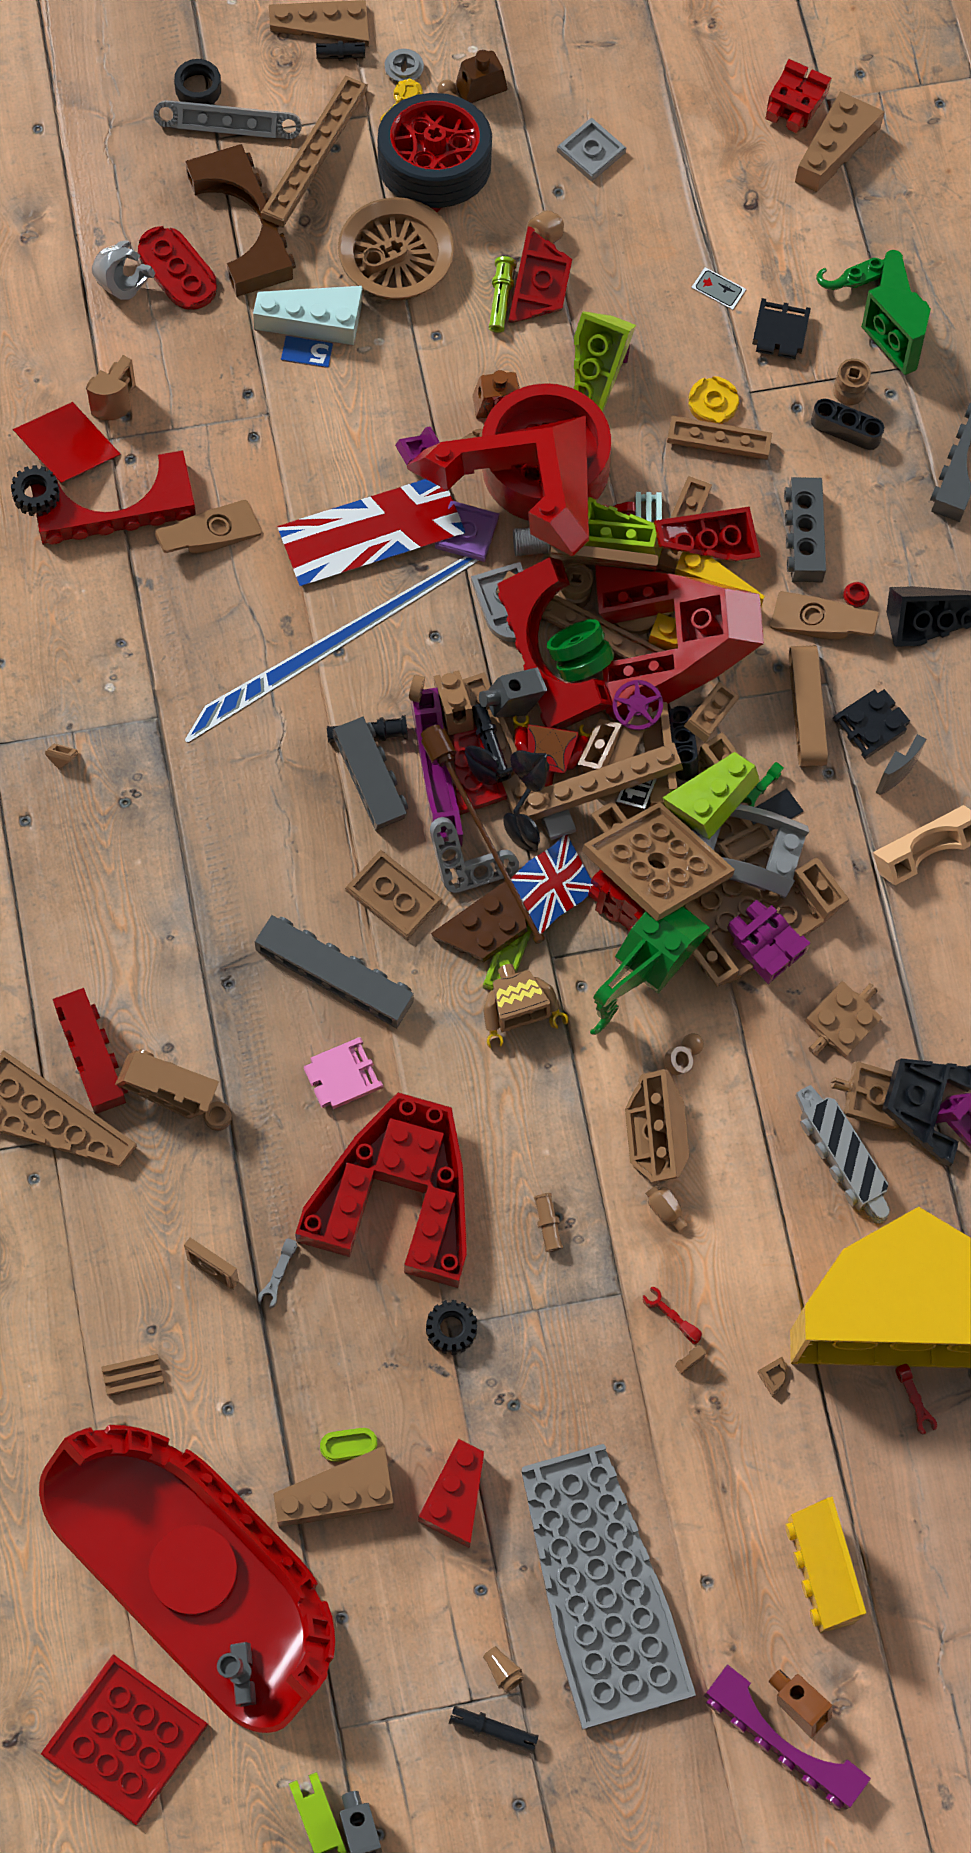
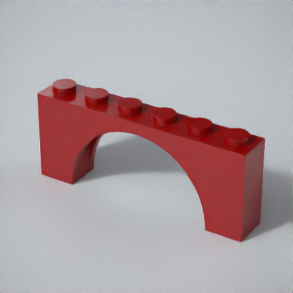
[31,450,196,545]
[497,557,613,729]

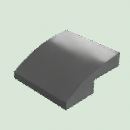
[876,734,927,795]

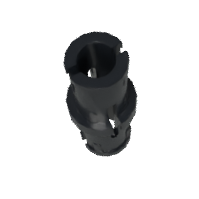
[316,41,365,61]

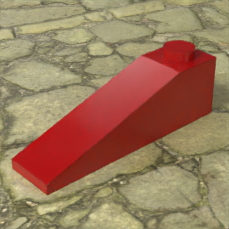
[654,506,761,562]

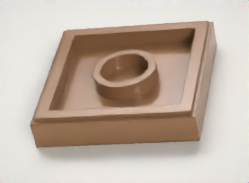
[184,1237,239,1290]

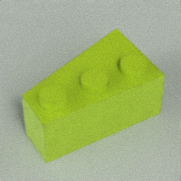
[584,497,662,565]

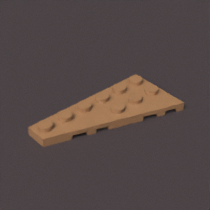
[0,1050,137,1168]

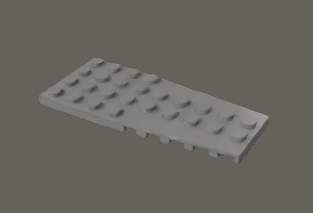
[521,1444,696,1730]

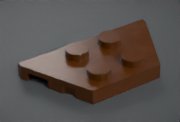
[431,874,528,963]

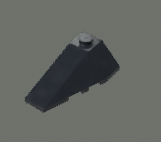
[886,586,971,647]

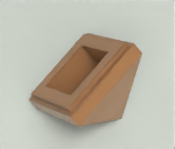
[45,743,78,769]

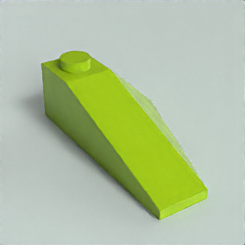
[574,311,636,412]

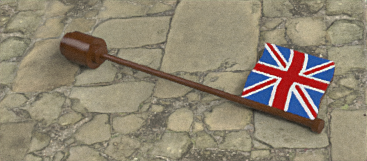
[421,725,593,944]

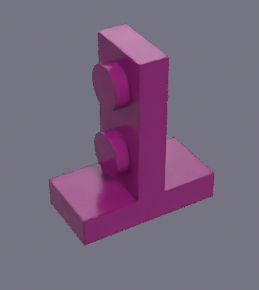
[936,1093,971,1149]

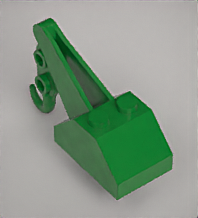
[816,250,931,375]
[590,906,710,1035]

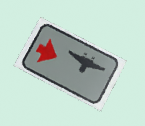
[691,267,746,309]

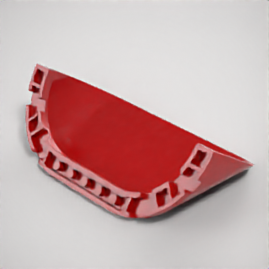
[39,1425,335,1733]

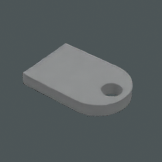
[471,562,523,642]

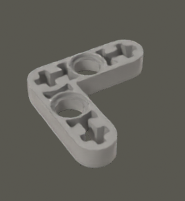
[430,817,519,893]

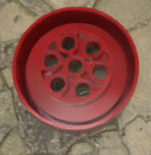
[482,383,611,521]

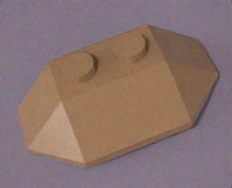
[625,1069,690,1183]

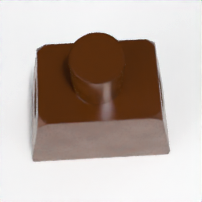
[455,50,508,103]

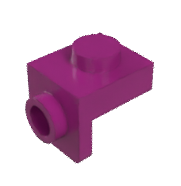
[395,426,440,465]

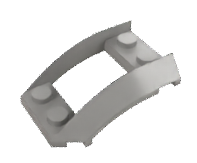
[691,804,809,899]

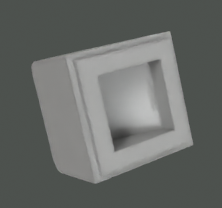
[541,809,576,840]

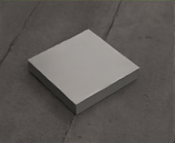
[557,118,627,182]

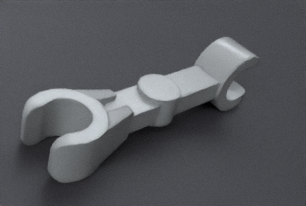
[258,1238,297,1308]

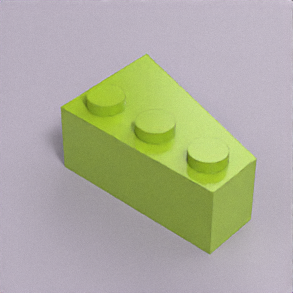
[663,752,760,840]

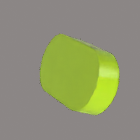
[320,1428,377,1462]

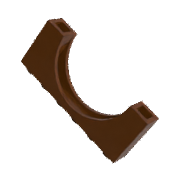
[185,144,296,297]

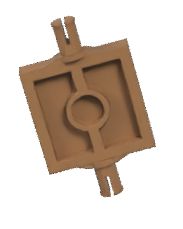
[805,981,883,1058]
[830,1061,899,1130]

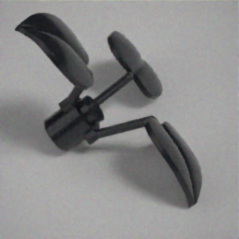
[465,746,549,852]

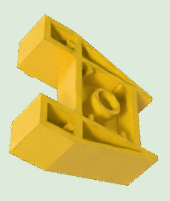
[648,551,765,651]

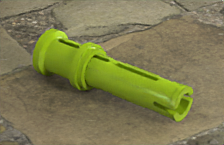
[488,256,517,333]

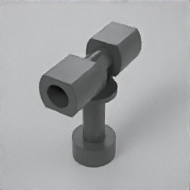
[217,1642,257,1707]

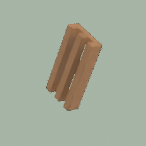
[101,1354,164,1396]

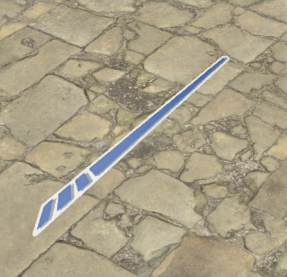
[185,556,479,742]

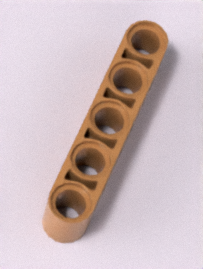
[789,645,828,767]

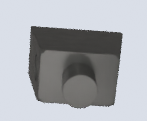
[479,667,548,718]
[340,1791,382,1853]

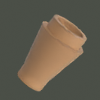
[483,1646,524,1693]

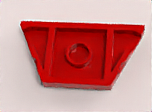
[508,226,572,323]

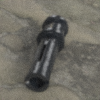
[327,715,408,743]

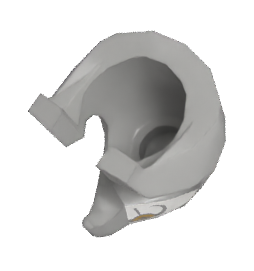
[92,241,155,300]

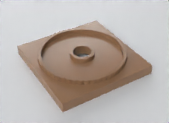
[582,802,735,921]

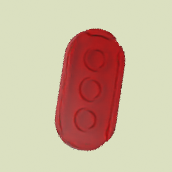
[138,226,217,310]

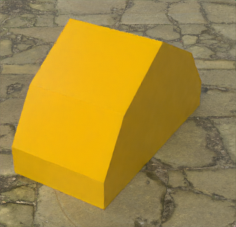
[790,1206,971,1368]

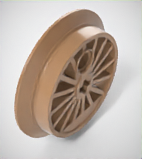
[338,197,454,300]

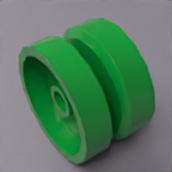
[547,619,614,682]

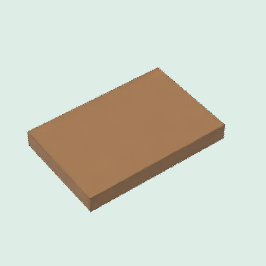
[345,850,442,940]

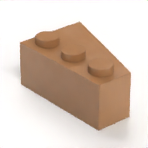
[115,1049,219,1119]

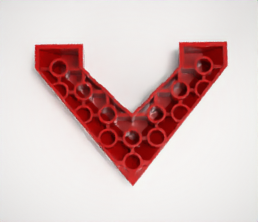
[407,416,589,557]

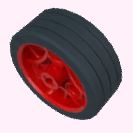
[377,93,492,208]

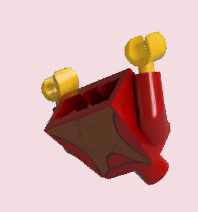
[513,716,594,787]

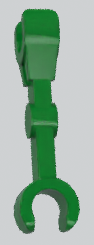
[740,762,784,807]

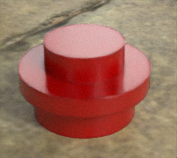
[843,582,870,607]

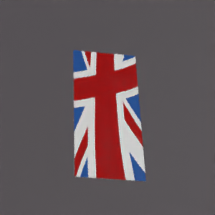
[277,479,466,586]

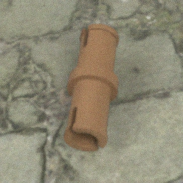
[534,1193,563,1252]

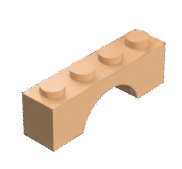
[873,805,971,885]

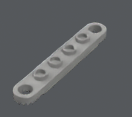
[153,100,302,139]

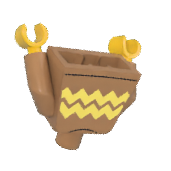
[483,964,568,1048]

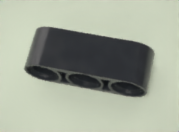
[811,398,885,450]
[669,706,699,781]

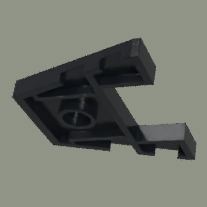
[882,1058,971,1166]

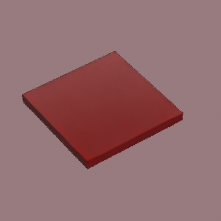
[41,1654,209,1826]

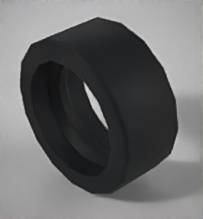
[174,59,221,105]

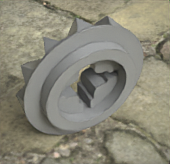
[385,49,424,82]

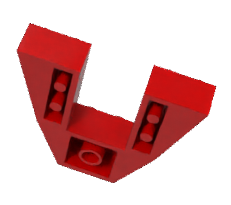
[595,565,764,722]
[295,1092,467,1288]

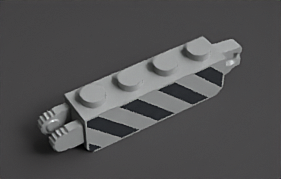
[795,1085,890,1224]

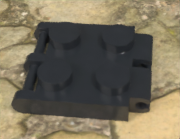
[752,298,811,360]
[832,689,910,759]

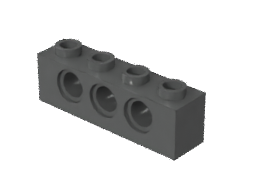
[784,477,826,582]

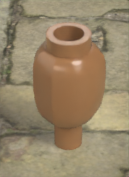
[645,1183,687,1231]

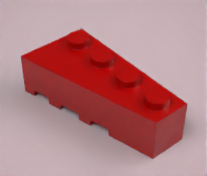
[52,988,129,1115]

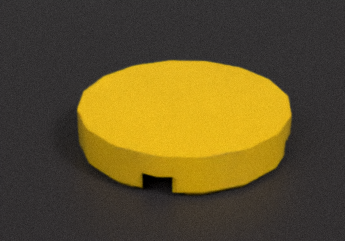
[688,376,739,424]

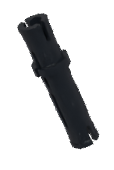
[472,704,511,783]
[448,1705,539,1754]

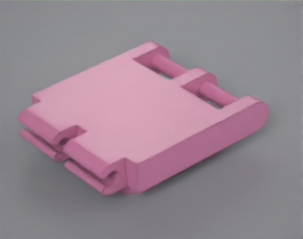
[304,1037,384,1109]

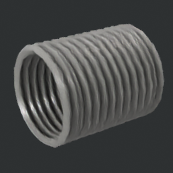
[513,527,550,556]

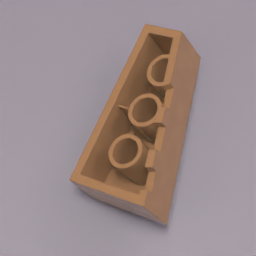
[795,91,885,192]

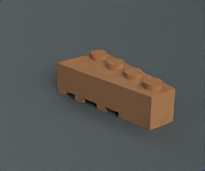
[273,1446,394,1528]

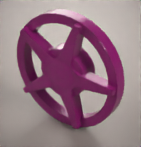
[613,680,663,730]

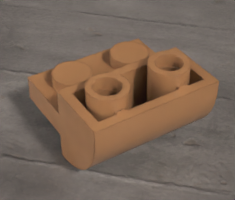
[86,355,136,420]

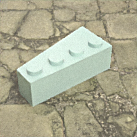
[253,286,363,345]

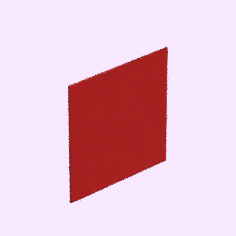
[13,402,121,483]

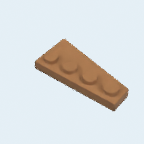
[269,0,369,47]

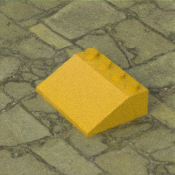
[785,1496,866,1633]

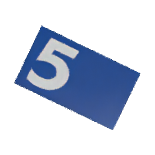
[281,336,333,367]

